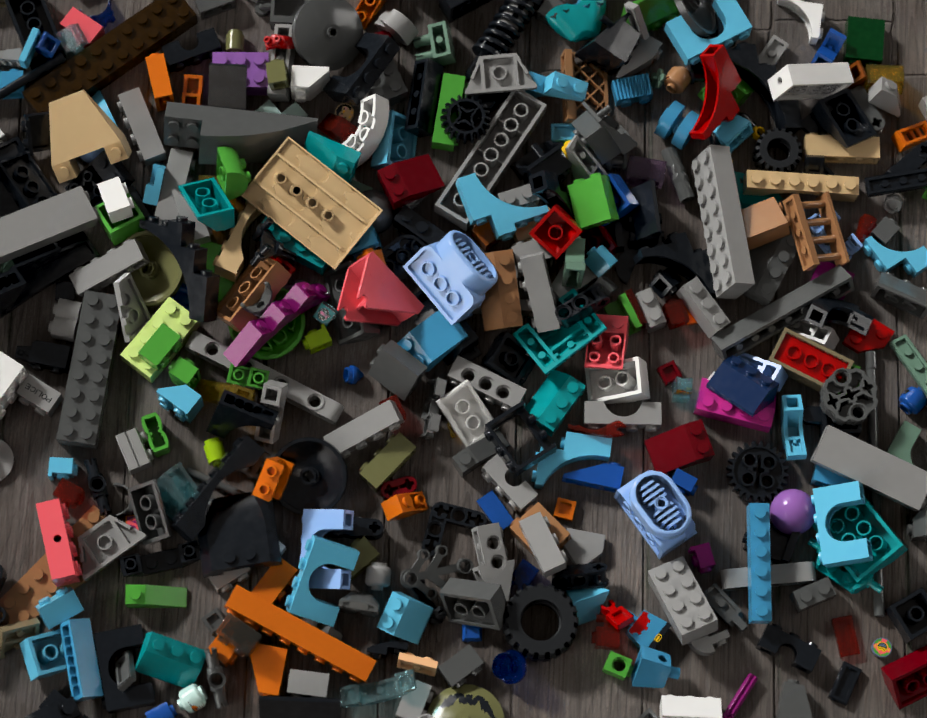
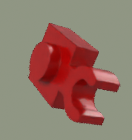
[600,600,634,631]

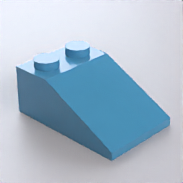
[397,310,468,372]

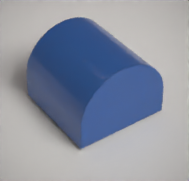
[35,31,61,58]

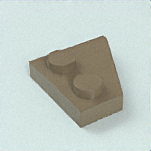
[0,618,40,659]

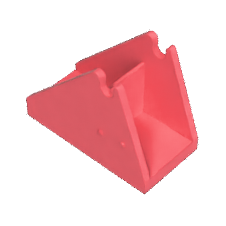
[337,251,424,326]

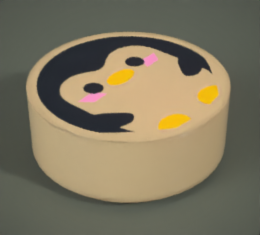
[335,103,354,123]

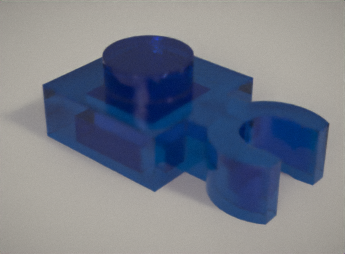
[510,559,540,594]

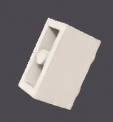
[97,176,135,224]

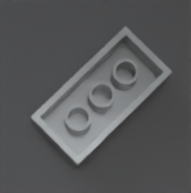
[647,556,718,646]

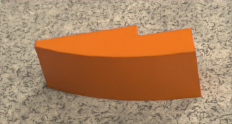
[182,74,204,105]

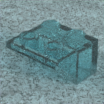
[157,462,198,520]

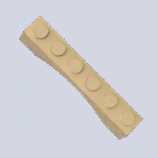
[743,169,859,202]
[213,201,263,282]

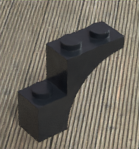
[529,170,576,222]

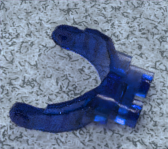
[79,0,116,28]

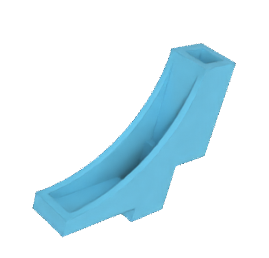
[455,173,549,241]

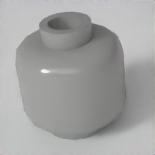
[365,562,391,591]

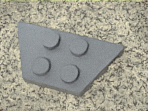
[465,53,537,96]
[78,515,148,581]

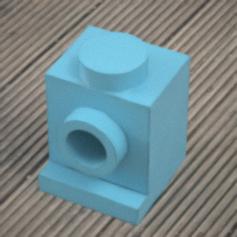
[48,457,78,481]

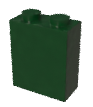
[843,16,885,69]

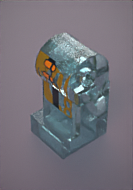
[672,377,693,403]

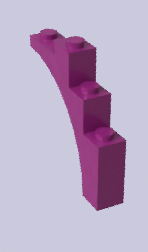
[223,281,331,367]

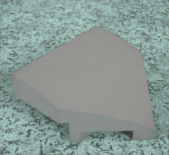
[563,528,605,565]

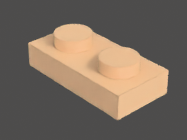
[397,652,438,677]

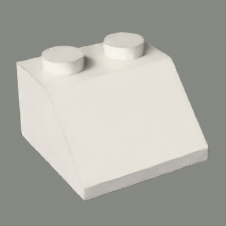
[290,65,330,103]

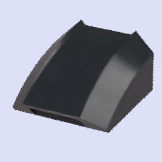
[482,331,536,385]

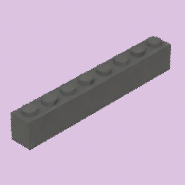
[710,265,855,361]

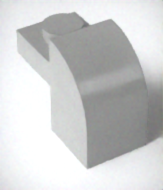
[374,9,419,46]
[687,629,730,656]

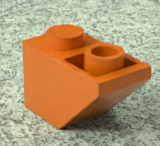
[381,491,429,521]

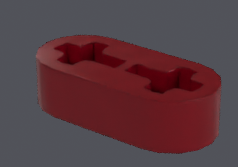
[381,476,417,500]

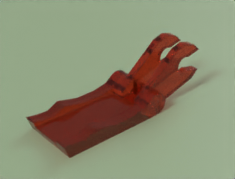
[568,421,627,438]

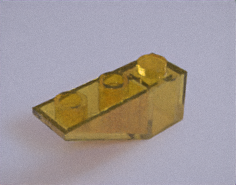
[196,379,256,404]

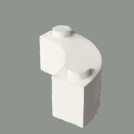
[342,94,389,167]

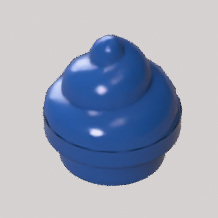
[343,365,364,385]

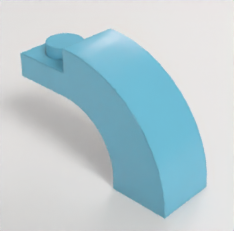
[780,394,807,460]

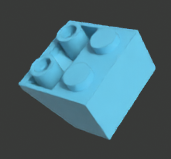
[156,385,204,423]

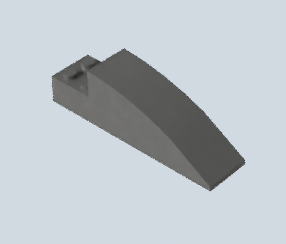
[163,101,318,165]

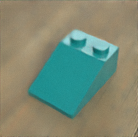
[304,131,362,185]

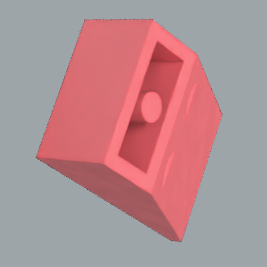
[584,314,630,370]

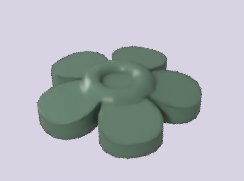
[651,68,666,89]

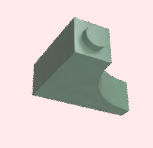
[562,236,586,288]

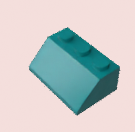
[178,177,235,231]
[525,370,586,437]
[135,632,206,688]

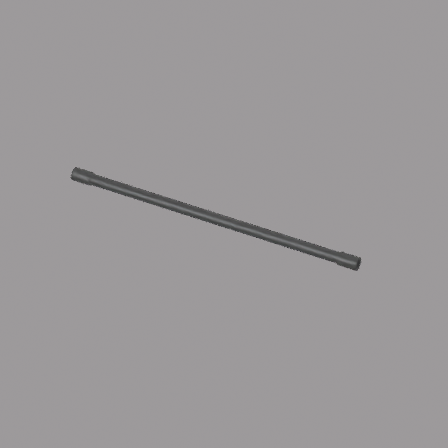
[865,351,886,617]

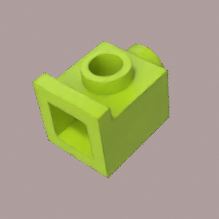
[301,324,332,355]

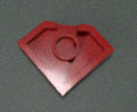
[842,319,895,354]

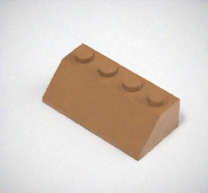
[481,249,523,332]
[217,258,292,333]

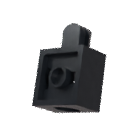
[803,394,861,438]

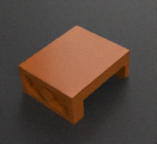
[252,456,295,502]

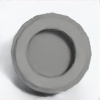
[883,194,903,213]

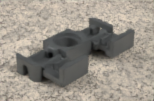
[418,378,447,440]

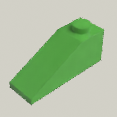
[125,584,187,608]

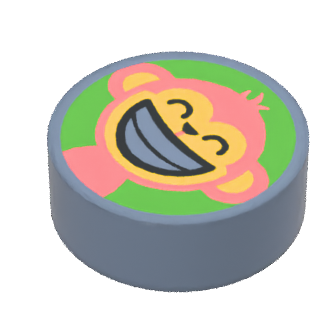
[871,638,892,658]

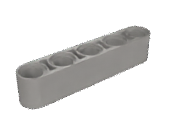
[720,561,817,591]

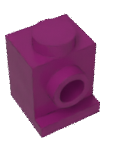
[688,542,716,574]

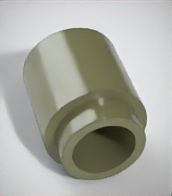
[225,29,244,52]

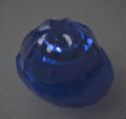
[492,650,527,684]

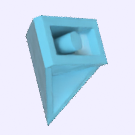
[565,588,610,626]

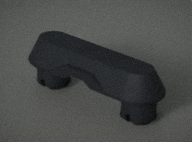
[406,576,447,625]

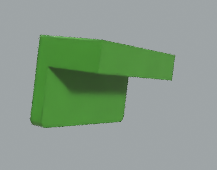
[604,293,643,336]

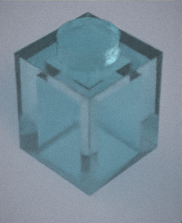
[55,23,88,54]

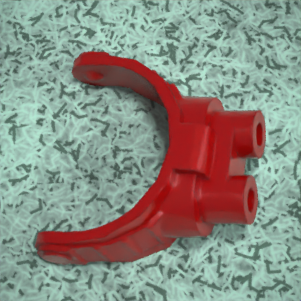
[263,34,295,50]

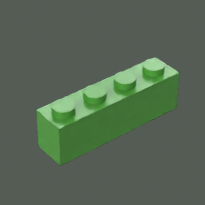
[431,73,469,152]

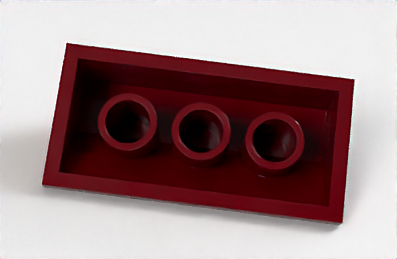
[881,645,927,710]

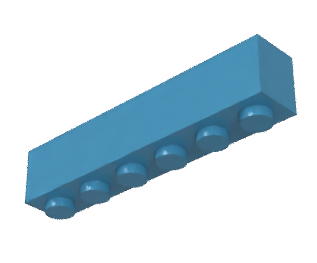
[746,503,772,624]

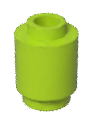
[203,437,225,467]

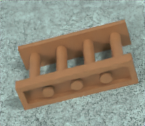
[782,191,850,272]

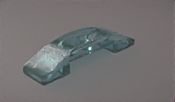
[339,669,416,708]

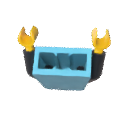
[709,112,765,162]

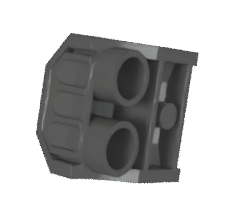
[339,591,381,618]

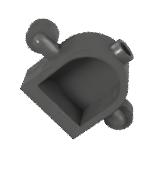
[255,0,308,29]

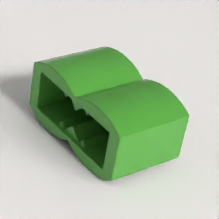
[141,412,170,457]

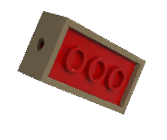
[768,327,854,394]

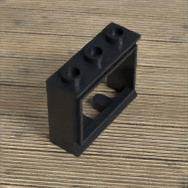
[484,400,557,477]

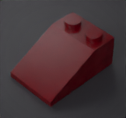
[377,154,445,210]
[644,419,715,474]

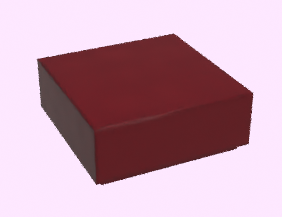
[656,360,683,386]

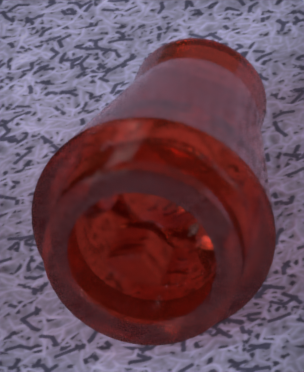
[855,213,877,243]

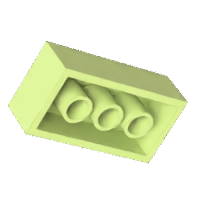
[120,296,201,383]

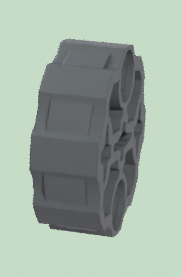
[819,368,878,426]

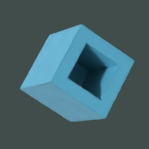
[584,244,618,278]

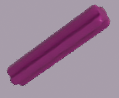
[722,673,758,718]

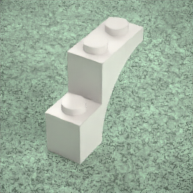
[777,0,825,45]

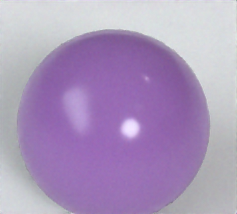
[770,489,816,535]

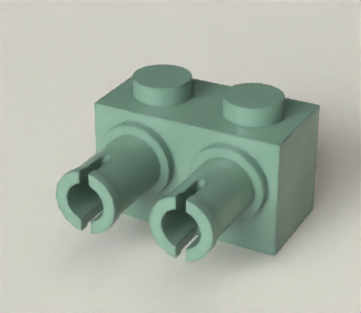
[413,21,456,66]

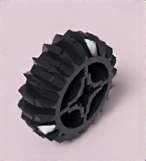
[440,94,491,145]

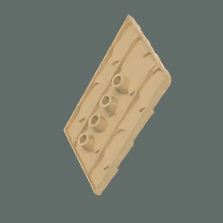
[241,136,383,270]

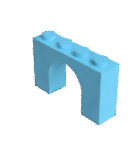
[664,0,752,66]
[811,481,874,568]
[285,535,360,627]

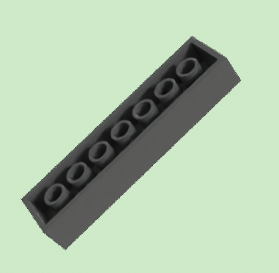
[56,290,121,450]

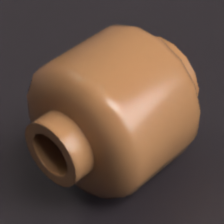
[664,66,691,94]

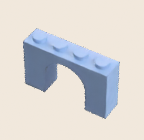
[300,509,354,590]

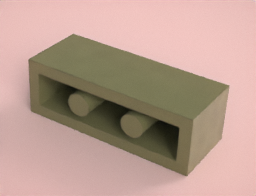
[359,432,416,493]

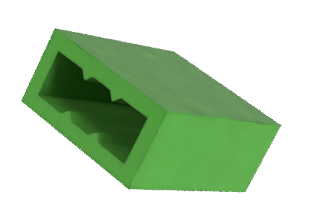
[567,172,619,230]

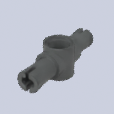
[204,647,228,709]

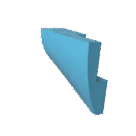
[143,162,166,206]

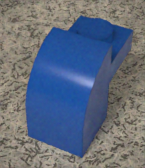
[811,28,847,63]

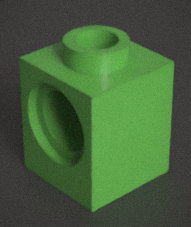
[602,651,634,681]

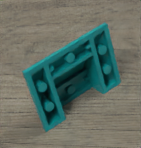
[513,288,607,375]

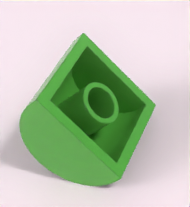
[215,146,251,200]

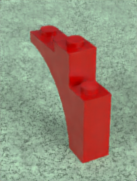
[689,44,742,140]

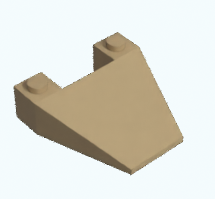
[49,90,132,184]

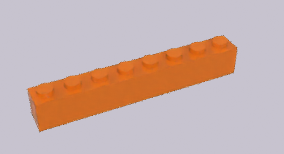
[224,585,377,684]

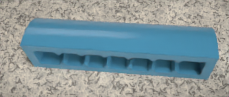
[59,618,104,702]

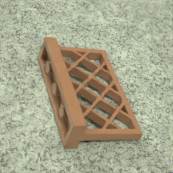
[560,49,609,123]

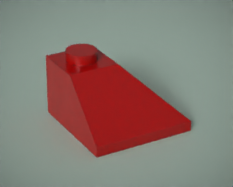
[529,204,583,259]

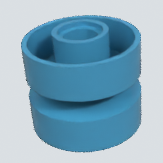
[654,100,700,150]

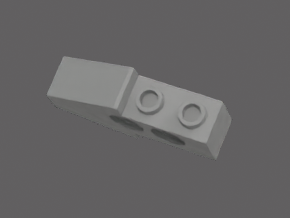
[471,522,515,601]

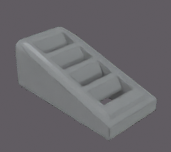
[0,48,22,67]

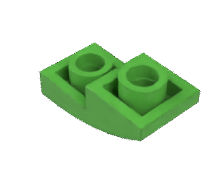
[226,364,270,390]

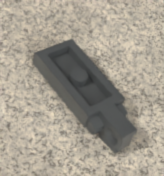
[704,583,748,633]

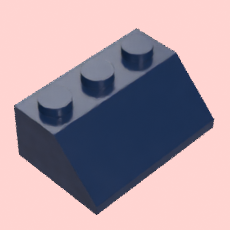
[706,355,779,417]

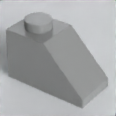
[868,76,901,118]

